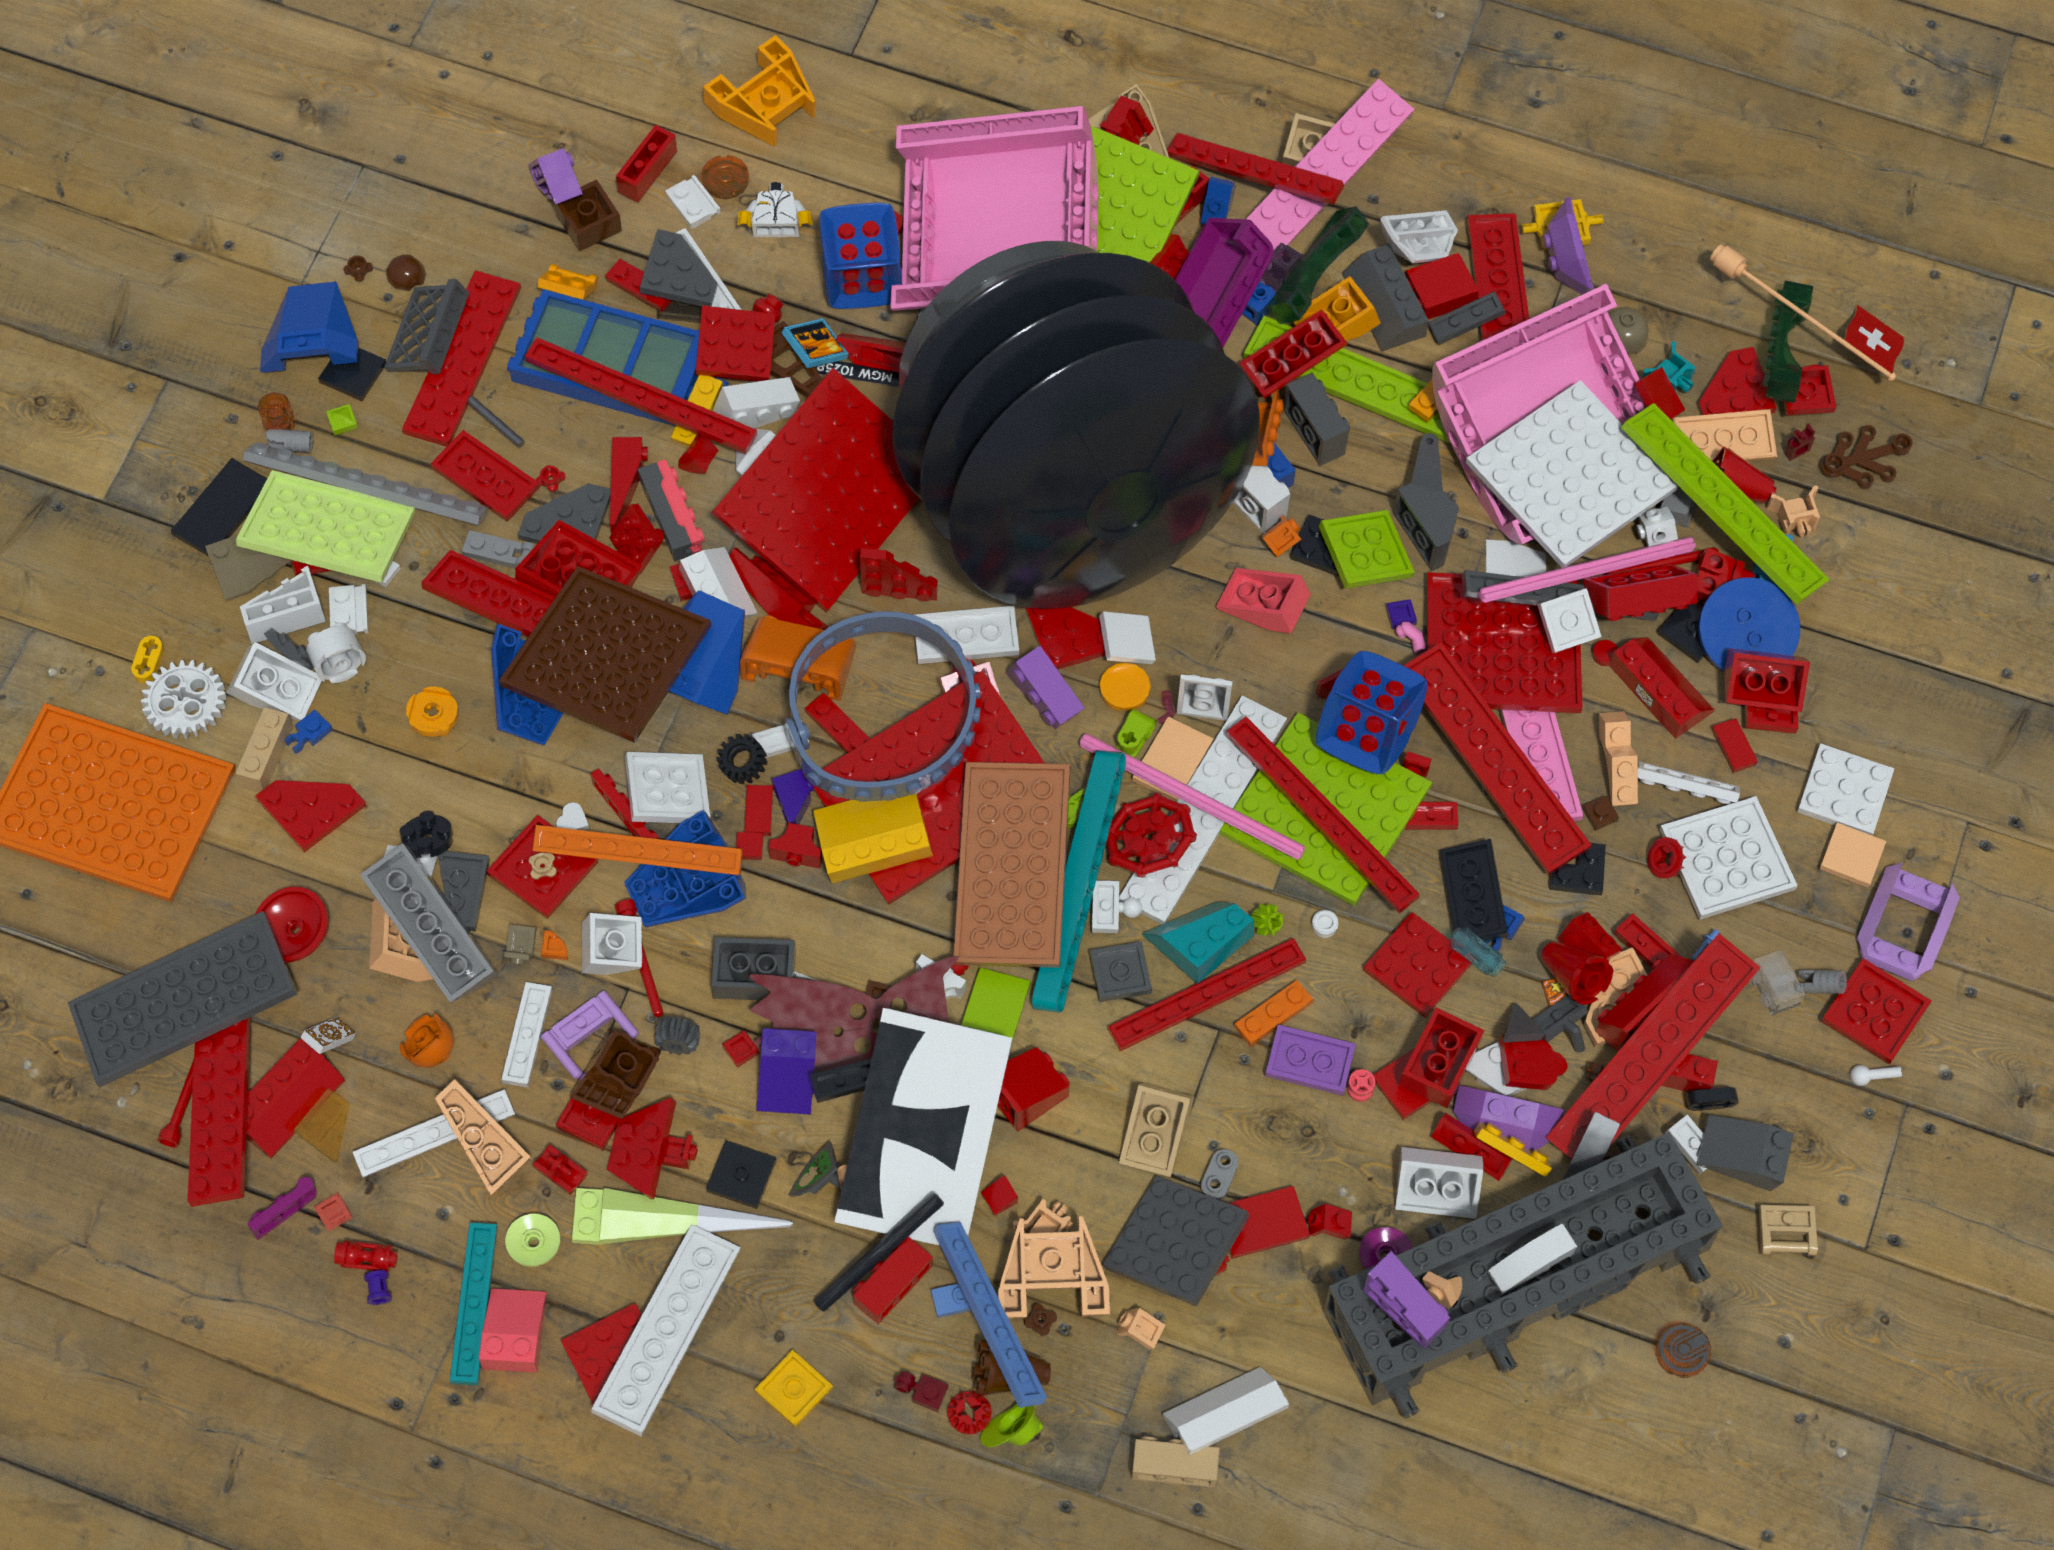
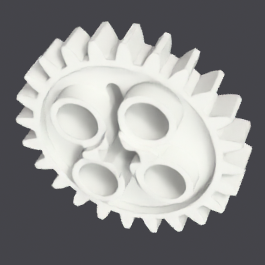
[141,660,227,739]

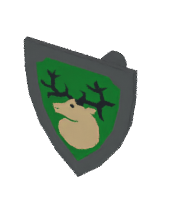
[789,1141,841,1197]

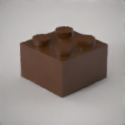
[555,180,622,251]

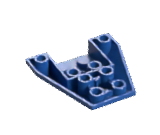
[260,281,358,373]
[669,590,745,715]
[491,624,563,746]
[624,810,746,928]

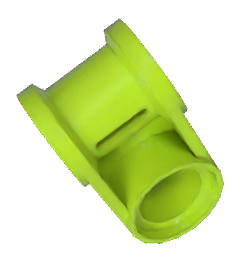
[1116,709,1157,758]

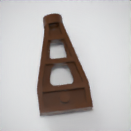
[770,321,822,397]

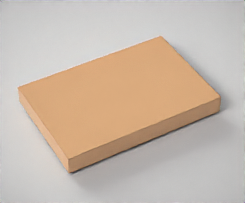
[1132,717,1214,802]

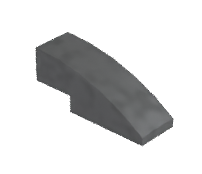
[1562,1112,1620,1180]

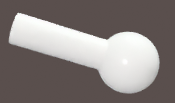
[1850,1065,1902,1086]

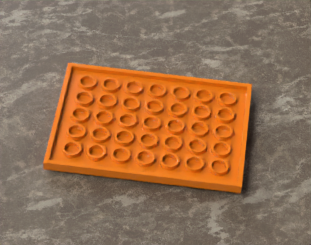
[0,703,236,903]

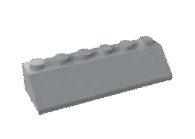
[360,843,499,1003]

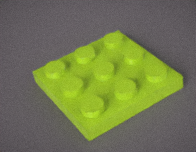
[1319,510,1415,589]

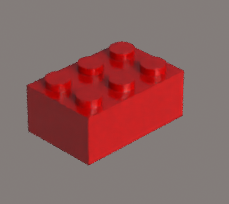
[1399,1007,1484,1108]

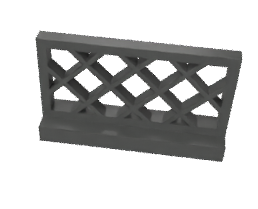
[384,279,469,374]

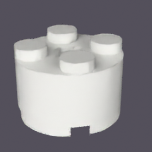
[306,623,366,683]

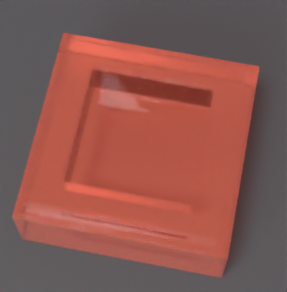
[314,1193,352,1232]

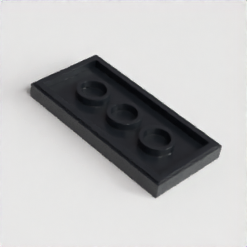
[171,458,268,557]
[1440,839,1509,947]

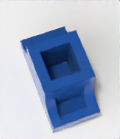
[1200,176,1236,225]

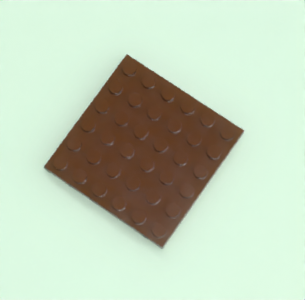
[499,566,712,743]

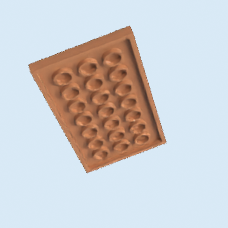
[954,762,1071,968]

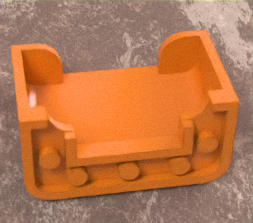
[740,615,856,701]

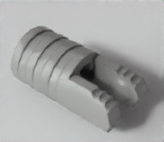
[265,429,313,453]
[1795,970,1847,994]

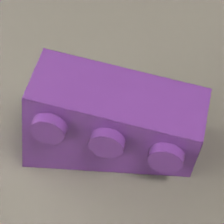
[528,148,583,204]
[1006,646,1084,730]
[1363,1251,1450,1349]

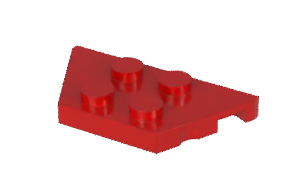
[607,1098,676,1199]

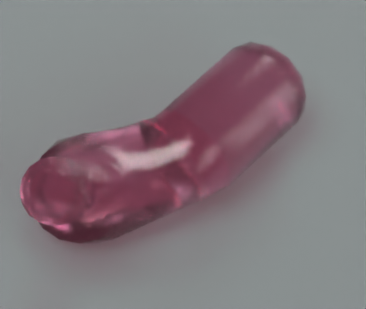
[1158,690,1175,724]

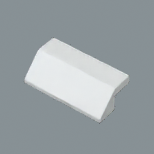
[1163,1367,1289,1455]

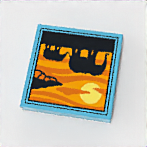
[782,318,849,368]

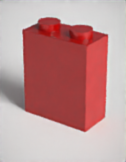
[1405,253,1479,320]

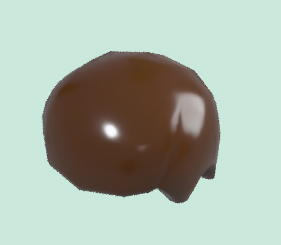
[386,255,426,291]

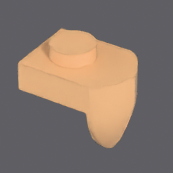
[1422,1271,1463,1308]

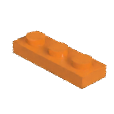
[1234,980,1314,1047]

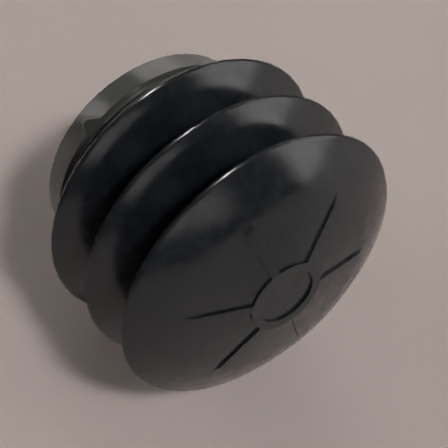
[892,241,1260,609]

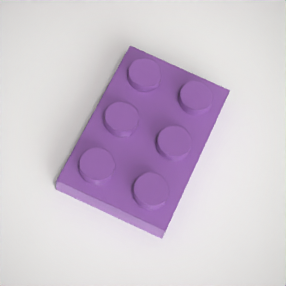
[1265,1025,1356,1096]

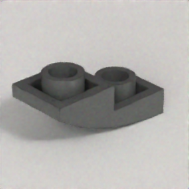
[264,628,314,670]

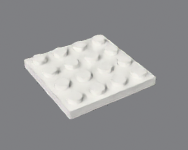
[1659,796,1798,920]

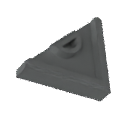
[1503,1003,1545,1043]

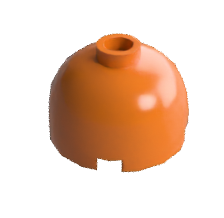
[400,1014,454,1068]

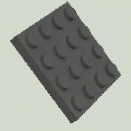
[1103,1176,1250,1307]

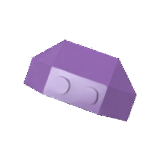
[1542,197,1594,295]
[1453,1085,1564,1152]

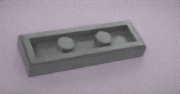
[1428,292,1505,345]

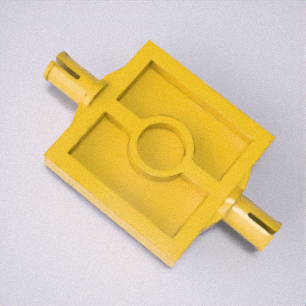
[1521,199,1604,250]

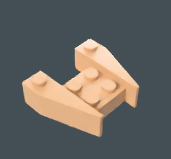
[998,1216,1110,1319]

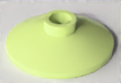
[505,1214,560,1267]

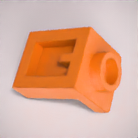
[1261,514,1301,557]

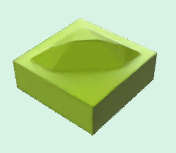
[326,404,358,436]

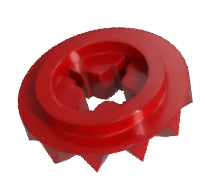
[1648,837,1687,879]
[947,1390,992,1435]

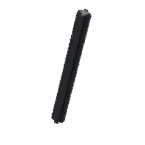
[814,1193,944,1312]

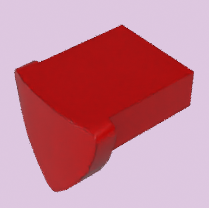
[678,434,719,474]

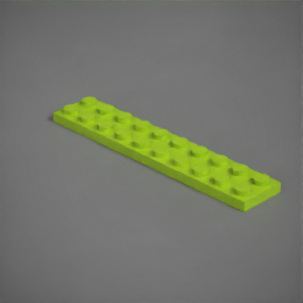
[1243,316,1451,444]
[1621,403,1830,605]

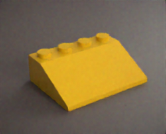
[813,794,933,883]

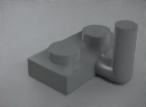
[1533,994,1588,1053]

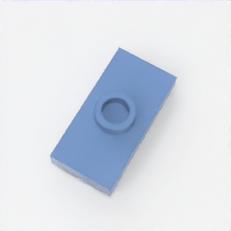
[931,1283,972,1318]

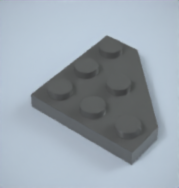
[640,229,717,307]
[518,483,611,544]

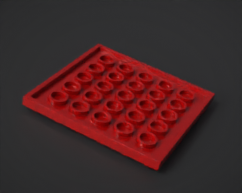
[1427,572,1583,713]

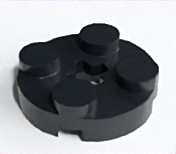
[399,811,453,858]

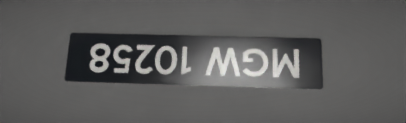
[816,361,899,387]

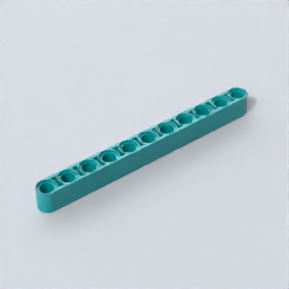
[1032,750,1126,1013]

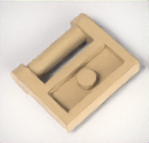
[1759,1205,1818,1256]

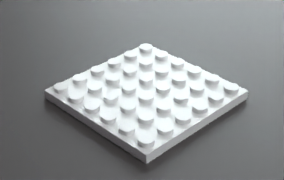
[1465,380,1678,568]

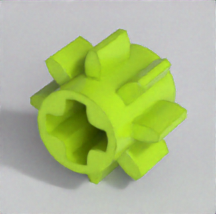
[1251,903,1283,936]

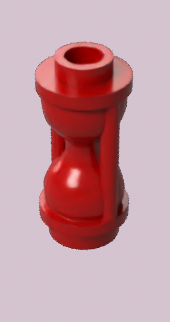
[334,1240,398,1273]

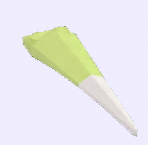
[572,1188,793,1245]

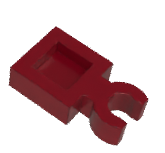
[1784,424,1815,461]

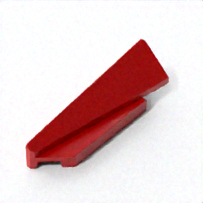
[729,548,828,630]

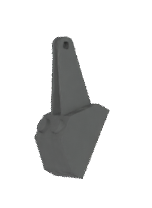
[1393,433,1459,572]

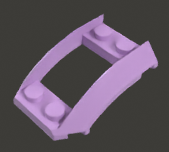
[1856,863,1960,981]

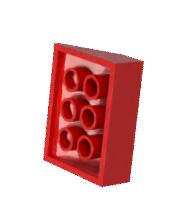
[515,520,643,597]

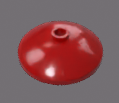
[255,887,329,963]

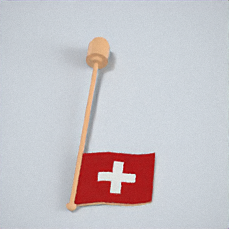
[1710,244,1904,381]

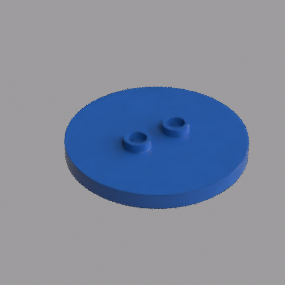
[1698,578,1800,672]

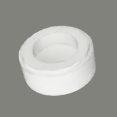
[1312,910,1339,938]

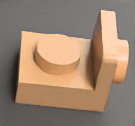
[1116,1308,1165,1350]

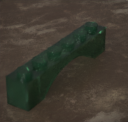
[1267,206,1369,324]
[1762,280,1813,403]

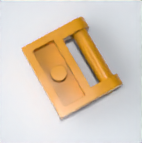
[537,264,599,300]

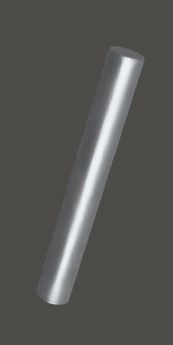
[467,396,525,448]

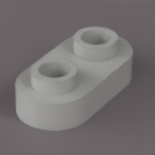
[1201,1149,1238,1201]

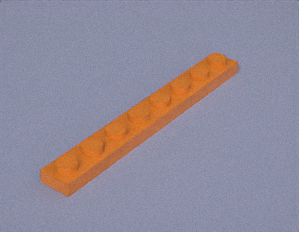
[533,825,744,875]

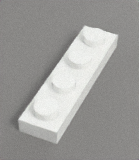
[1638,761,1740,804]
[501,982,553,1088]

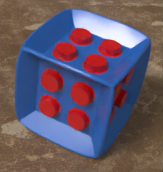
[819,202,902,309]
[1316,651,1428,775]

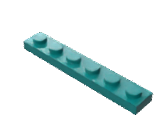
[450,1223,498,1386]

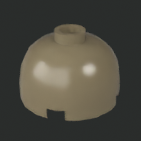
[1608,307,1649,355]

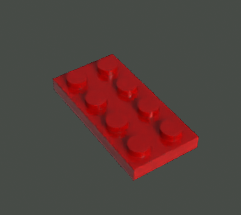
[431,430,540,522]

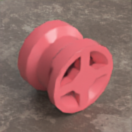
[1347,1069,1376,1102]

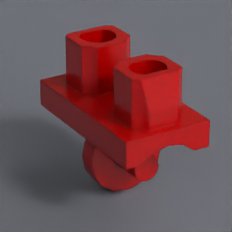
[532,1144,588,1195]

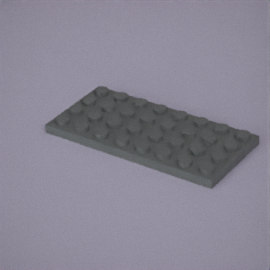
[68,911,298,1088]

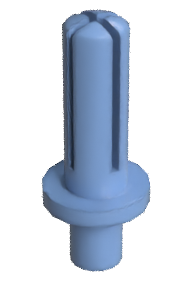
[1691,929,1720,960]

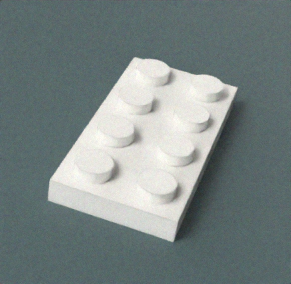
[914,606,1019,664]

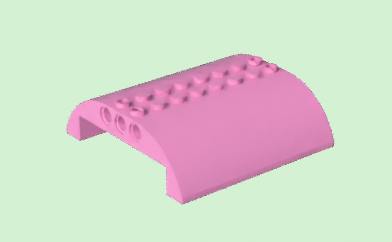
[891,106,1098,311]
[1432,284,1647,545]

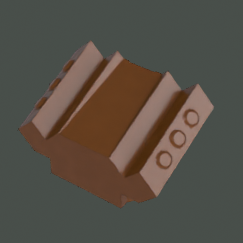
[570,1029,661,1119]

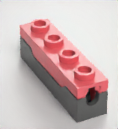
[638,459,705,562]

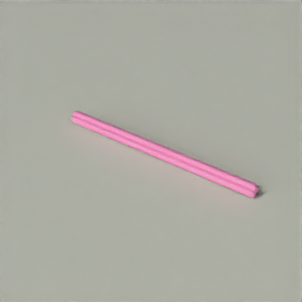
[1478,537,1696,603]
[1080,733,1305,859]

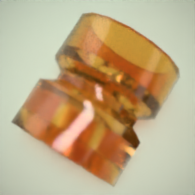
[258,392,295,432]

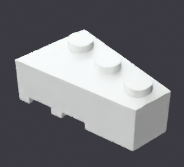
[712,377,800,428]

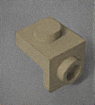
[503,924,537,964]

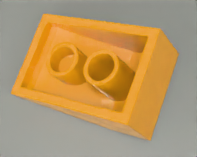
[1289,276,1381,341]

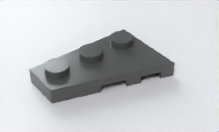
[438,851,490,932]

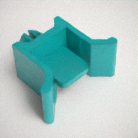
[1641,341,1696,393]

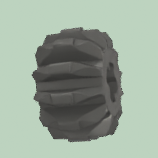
[655,1015,700,1056]

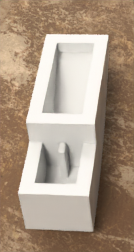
[1488,1223,1577,1295]

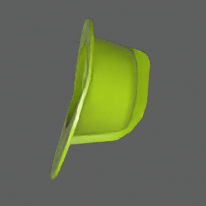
[980,1404,1043,1447]

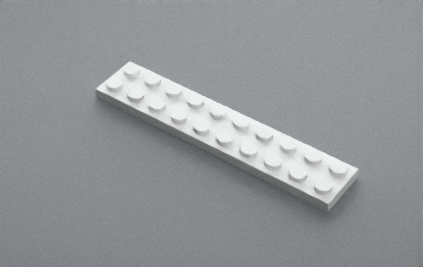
[1119,696,1287,924]

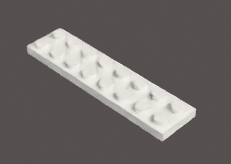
[591,1224,741,1437]

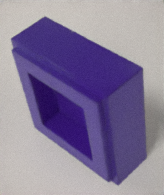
[1386,599,1417,629]

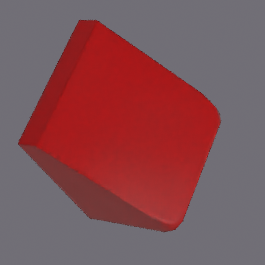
[981,1175,1018,1216]

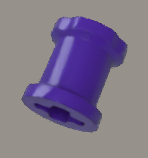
[364,1270,392,1305]

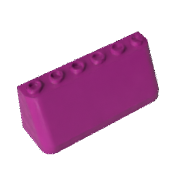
[1175,218,1274,347]

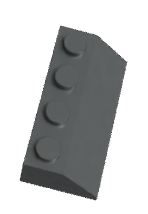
[1342,244,1429,352]

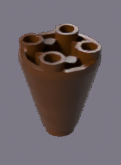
[971,1339,1051,1395]

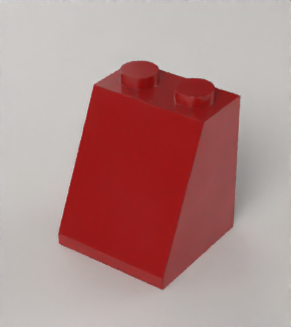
[997,1047,1070,1132]

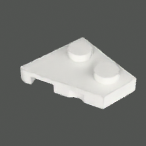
[1466,1042,1526,1097]

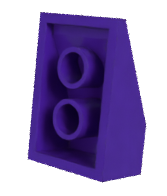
[757,1028,817,1115]

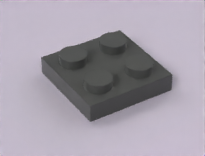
[1090,942,1152,1002]

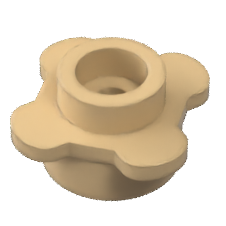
[529,853,557,880]

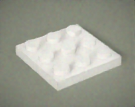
[1797,743,1894,836]
[625,752,711,823]

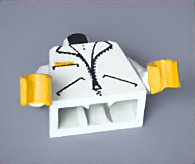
[737,182,813,237]

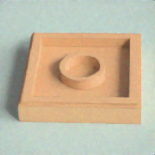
[1820,822,1886,888]

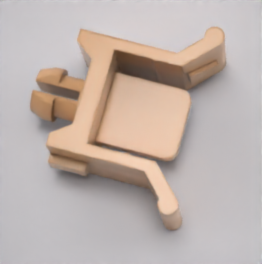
[1766,485,1820,537]
[1013,1199,1073,1234]

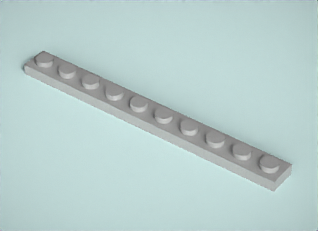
[243,443,488,525]

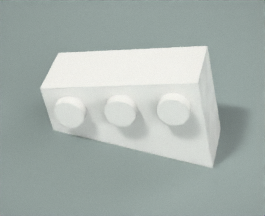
[240,566,326,643]

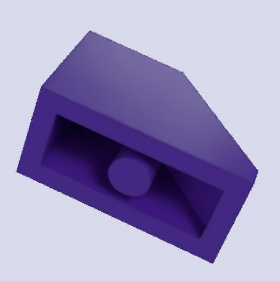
[772,769,814,826]

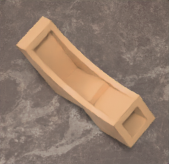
[1599,711,1638,806]

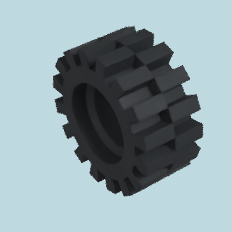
[717,734,768,784]

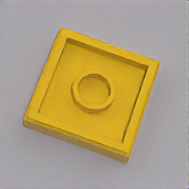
[755,1350,833,1428]

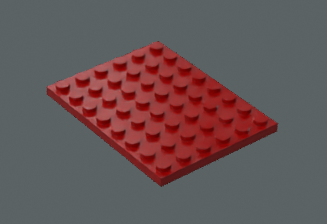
[711,368,919,613]
[812,670,1045,905]

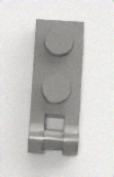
[462,530,535,569]

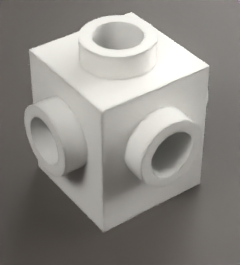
[1637,506,1678,547]

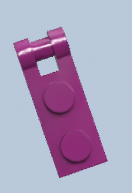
[247,1177,317,1240]

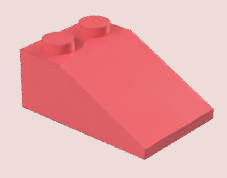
[1216,568,1311,633]
[479,1288,547,1373]

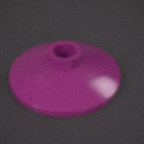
[1359,1227,1413,1270]

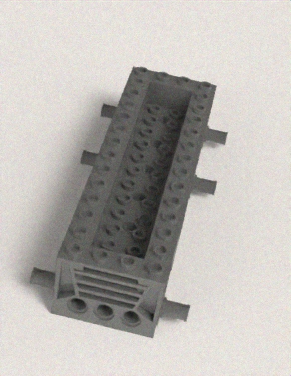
[1323,1132,1723,1419]

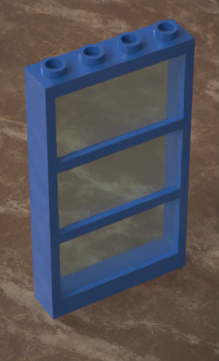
[507,289,699,426]

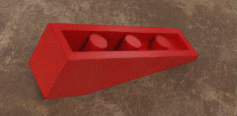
[610,437,648,534]

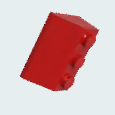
[1724,648,1810,712]

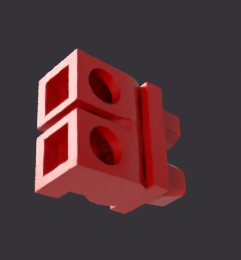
[1100,95,1154,145]
[1695,547,1755,601]

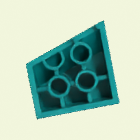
[1142,901,1254,984]

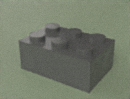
[1283,373,1350,466]
[711,937,796,1000]

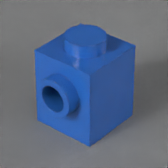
[1242,281,1277,325]

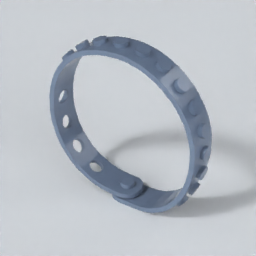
[784,611,981,802]

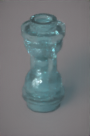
[1450,926,1506,977]

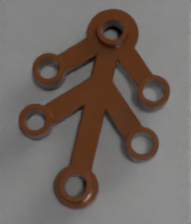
[1821,425,1913,489]

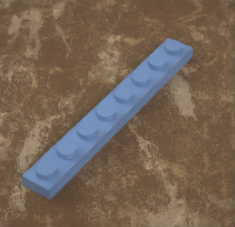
[934,1222,1047,1408]

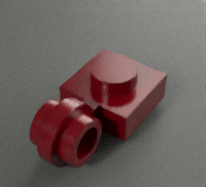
[894,1371,949,1412]

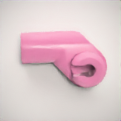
[1396,621,1427,655]

